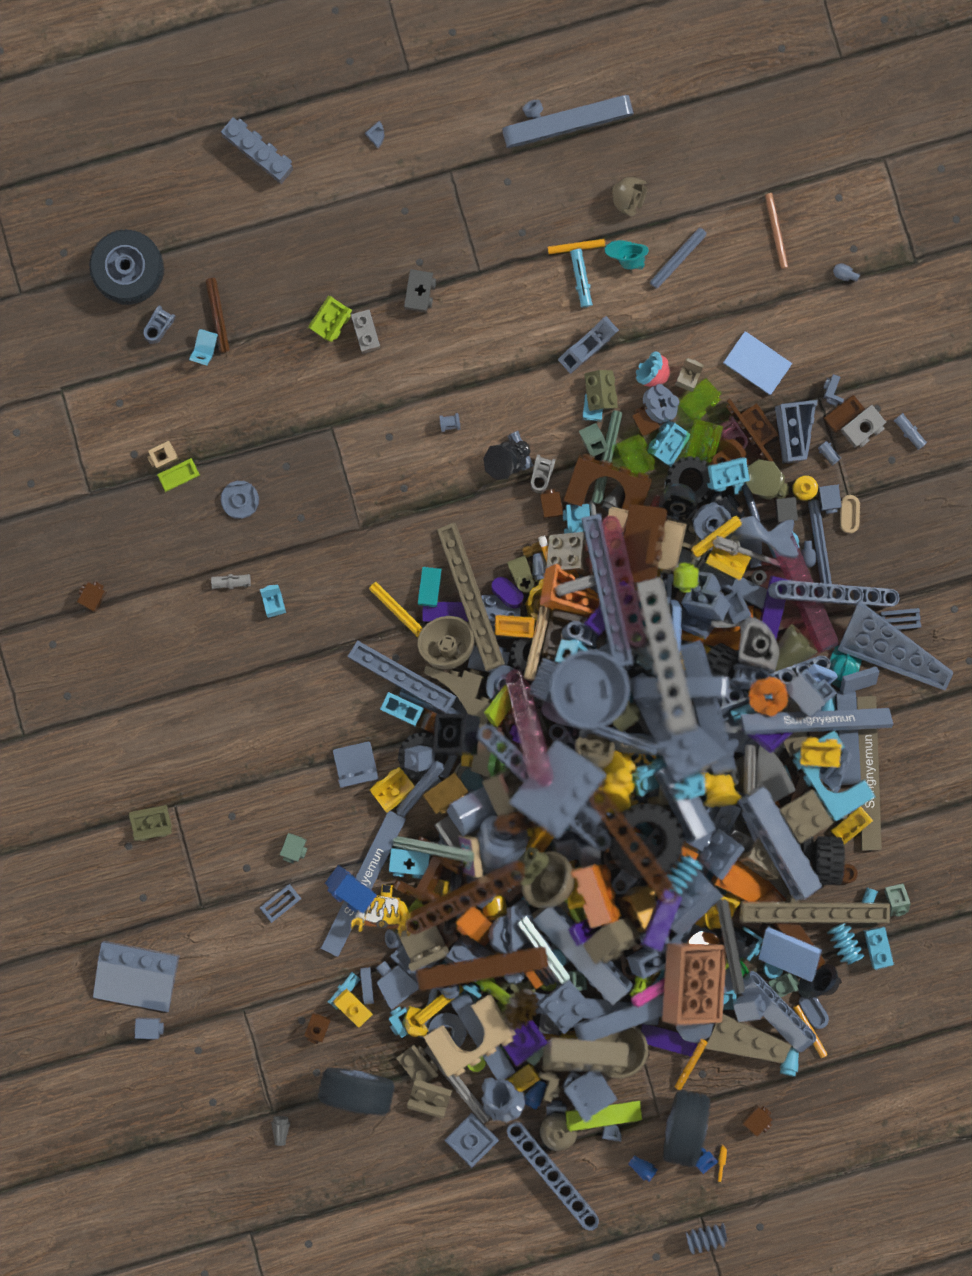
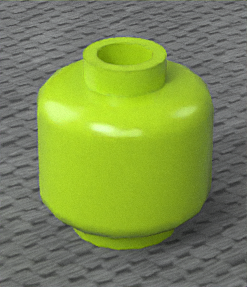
[673,563,699,592]

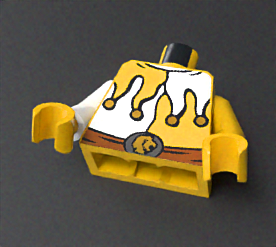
[351,884,410,937]

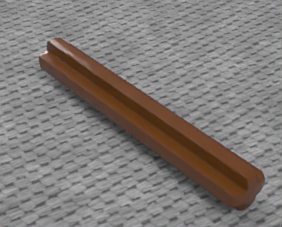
[206,278,230,353]

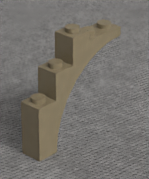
[424,666,507,777]

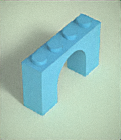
[793,730,875,821]

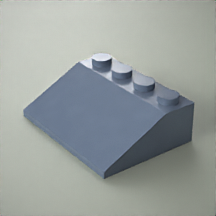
[509,740,606,838]
[93,941,180,1012]

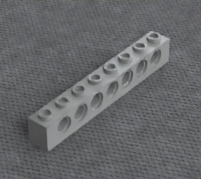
[636,578,697,735]

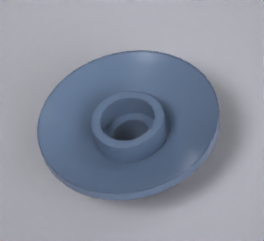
[486,666,519,701]

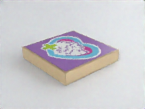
[458,835,483,878]

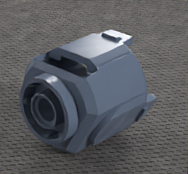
[476,815,528,874]

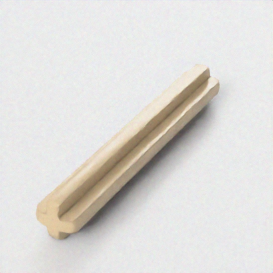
[524,606,550,681]

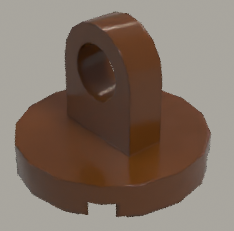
[710,438,748,466]

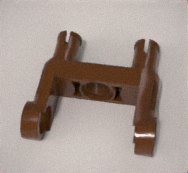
[393,836,464,903]

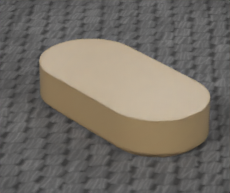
[840,495,860,534]

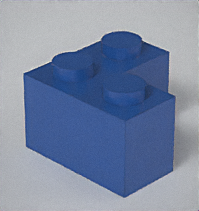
[325,865,377,914]

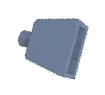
[376,961,419,1010]

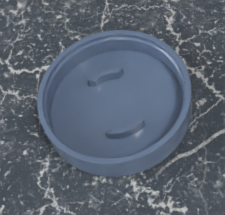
[551,650,629,729]

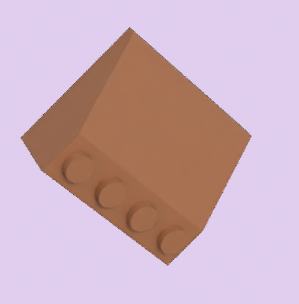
[662,943,726,1025]

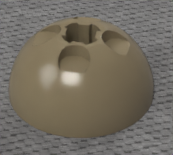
[418,616,474,669]
[522,852,574,908]
[594,1026,648,1079]

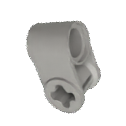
[530,454,556,493]

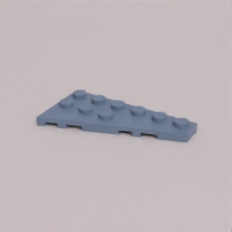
[838,601,953,691]
[628,673,729,783]

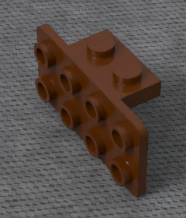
[618,504,667,583]

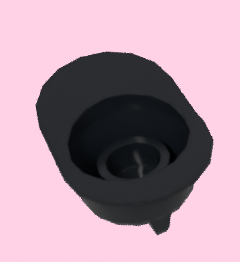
[798,964,842,999]

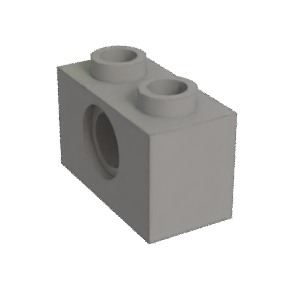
[351,310,381,354]
[840,405,886,448]

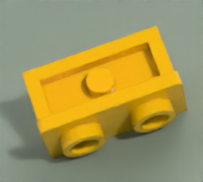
[369,767,415,813]

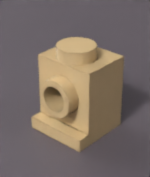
[147,441,179,469]

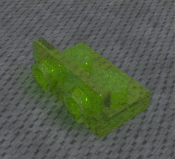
[678,378,722,421]
[685,419,723,462]
[615,434,655,474]

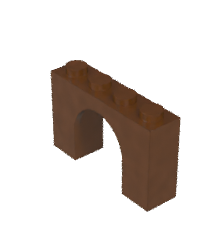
[564,453,652,510]

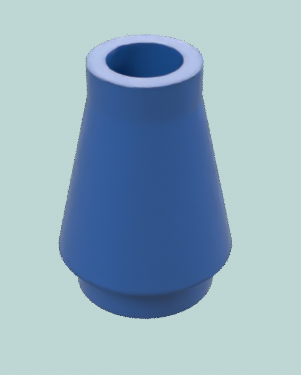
[524,1080,547,1110]
[628,1155,658,1182]

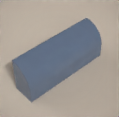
[654,766,716,843]
[446,785,522,837]

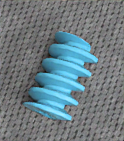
[660,853,702,894]
[827,923,865,965]

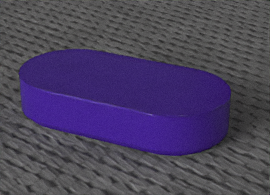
[492,577,523,609]

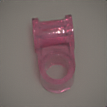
[715,415,748,450]

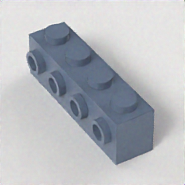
[221,118,293,184]

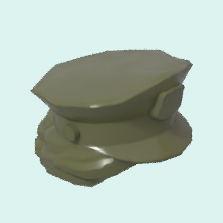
[745,459,789,500]

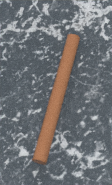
[765,193,788,269]

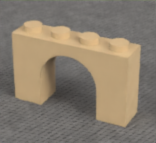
[604,507,687,573]
[424,995,516,1077]

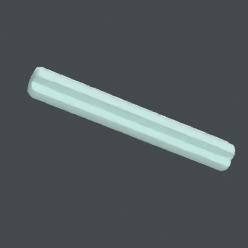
[518,917,570,984]

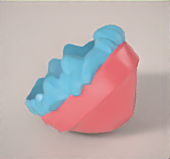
[636,351,670,387]

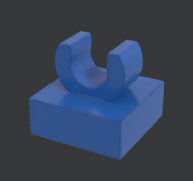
[696,1148,718,1174]

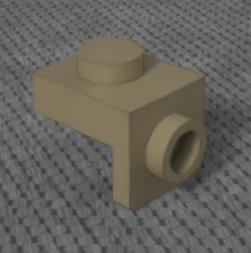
[675,358,704,392]

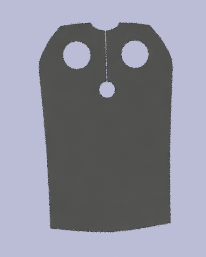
[734,746,795,822]

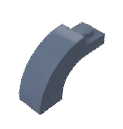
[558,316,619,374]

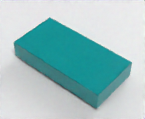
[418,567,442,607]

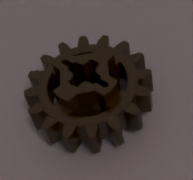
[502,988,539,1030]

